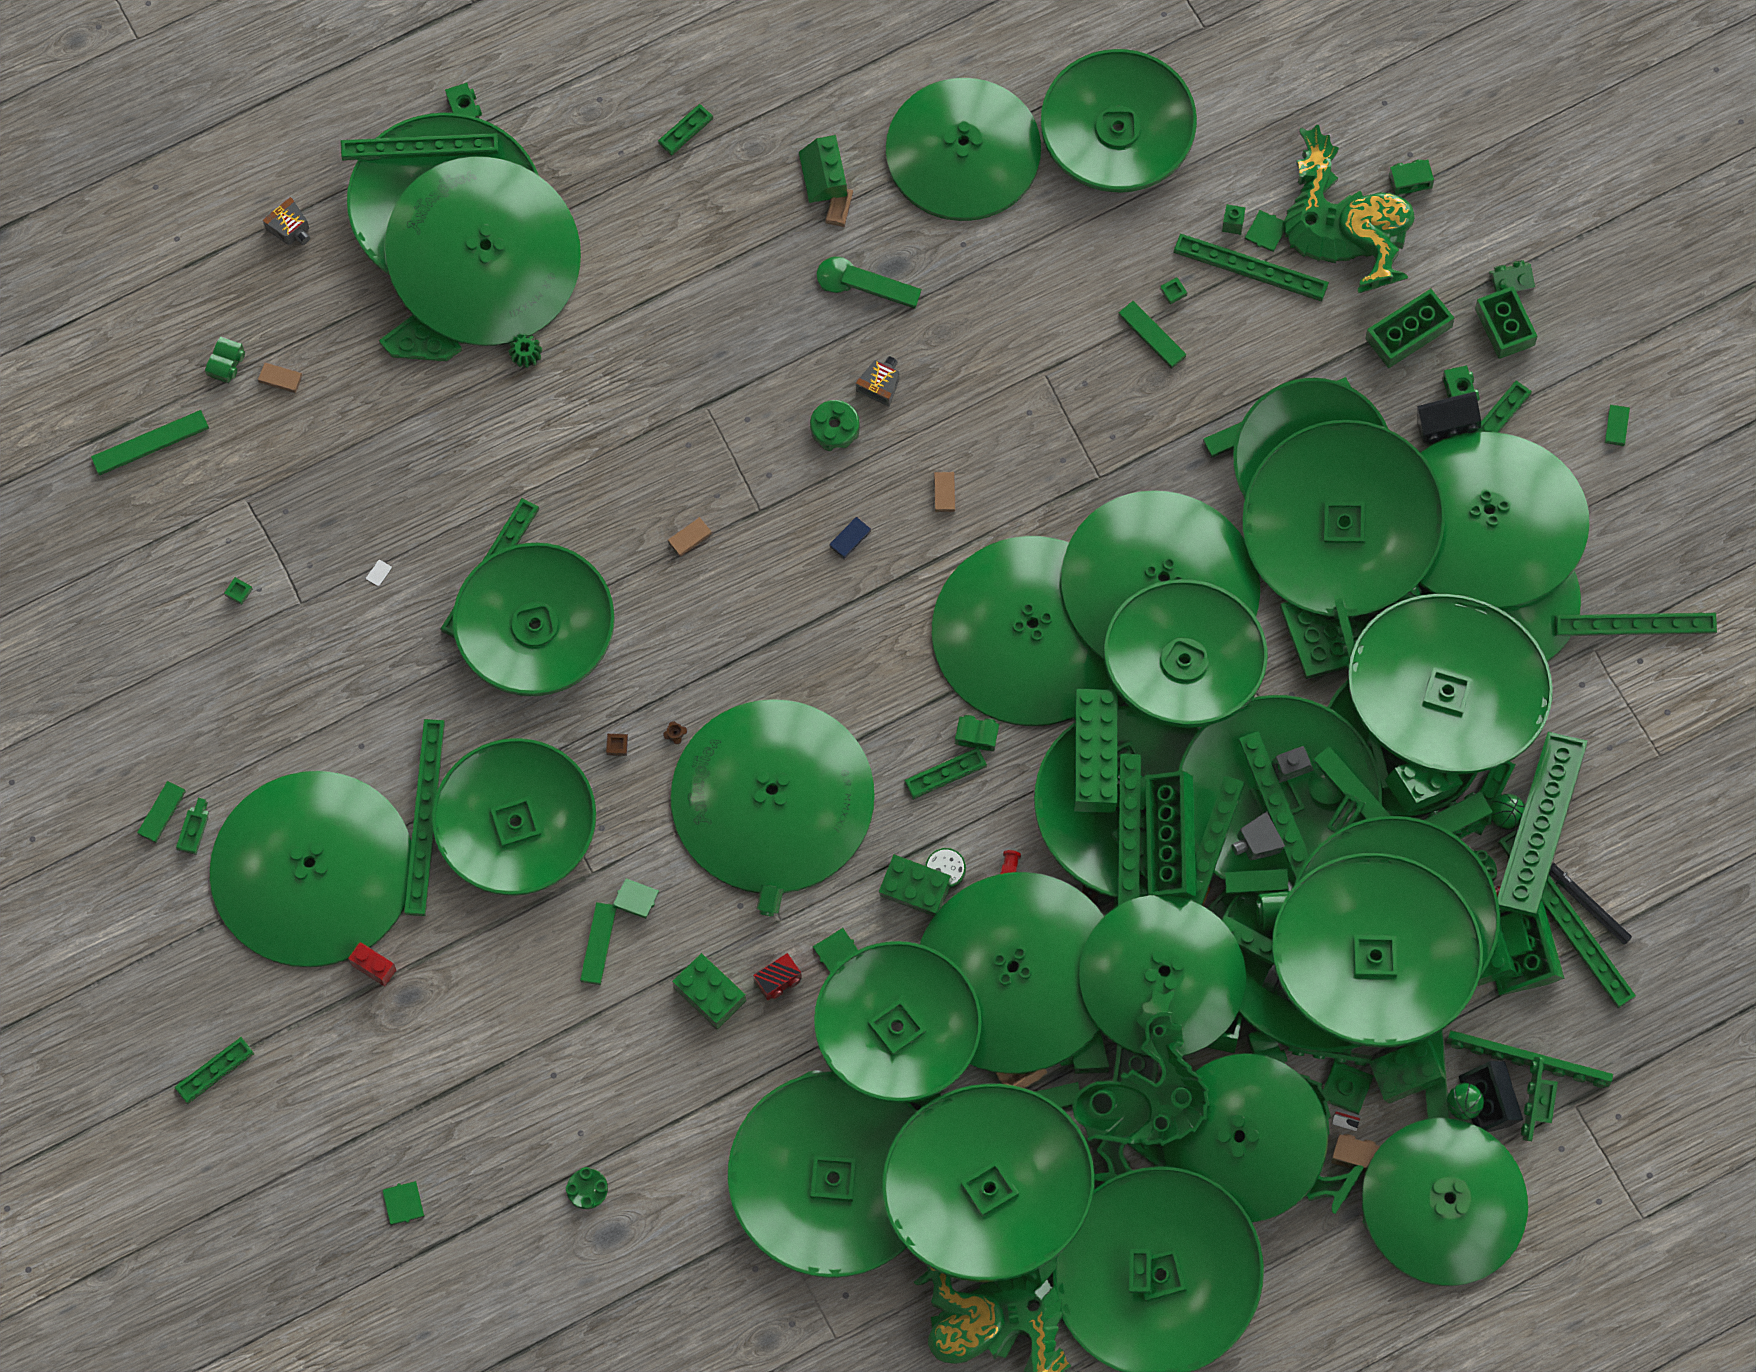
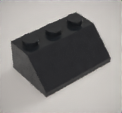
[1417,391,1481,443]
[1459,1061,1523,1133]

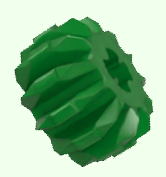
[509,334,542,369]

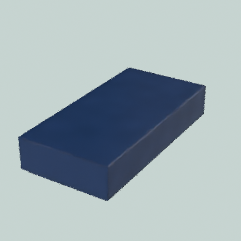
[829,517,871,559]

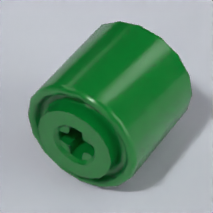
[1256,890,1291,931]

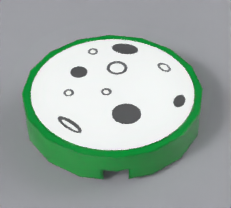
[926,848,966,888]

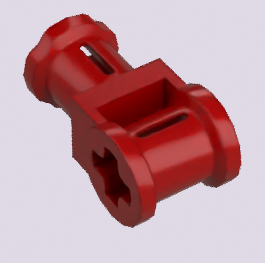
[1000,850,1021,874]

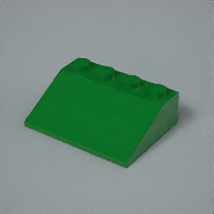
[1496,901,1565,996]

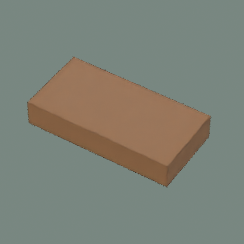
[826,189,853,227]
[258,363,302,393]
[934,472,955,512]
[668,517,712,557]

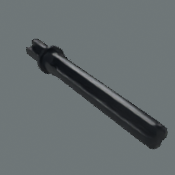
[1549,862,1632,945]

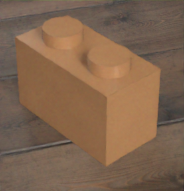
[1331,1134,1380,1173]

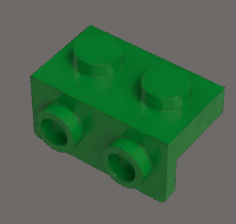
[1489,260,1535,292]

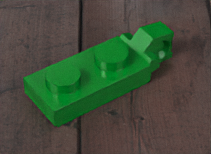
[176,797,209,855]

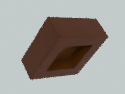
[606,733,628,756]

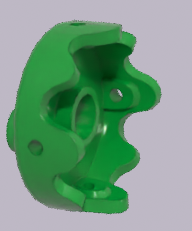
[810,400,860,451]

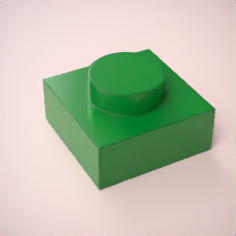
[1160,277,1187,305]
[224,577,253,605]

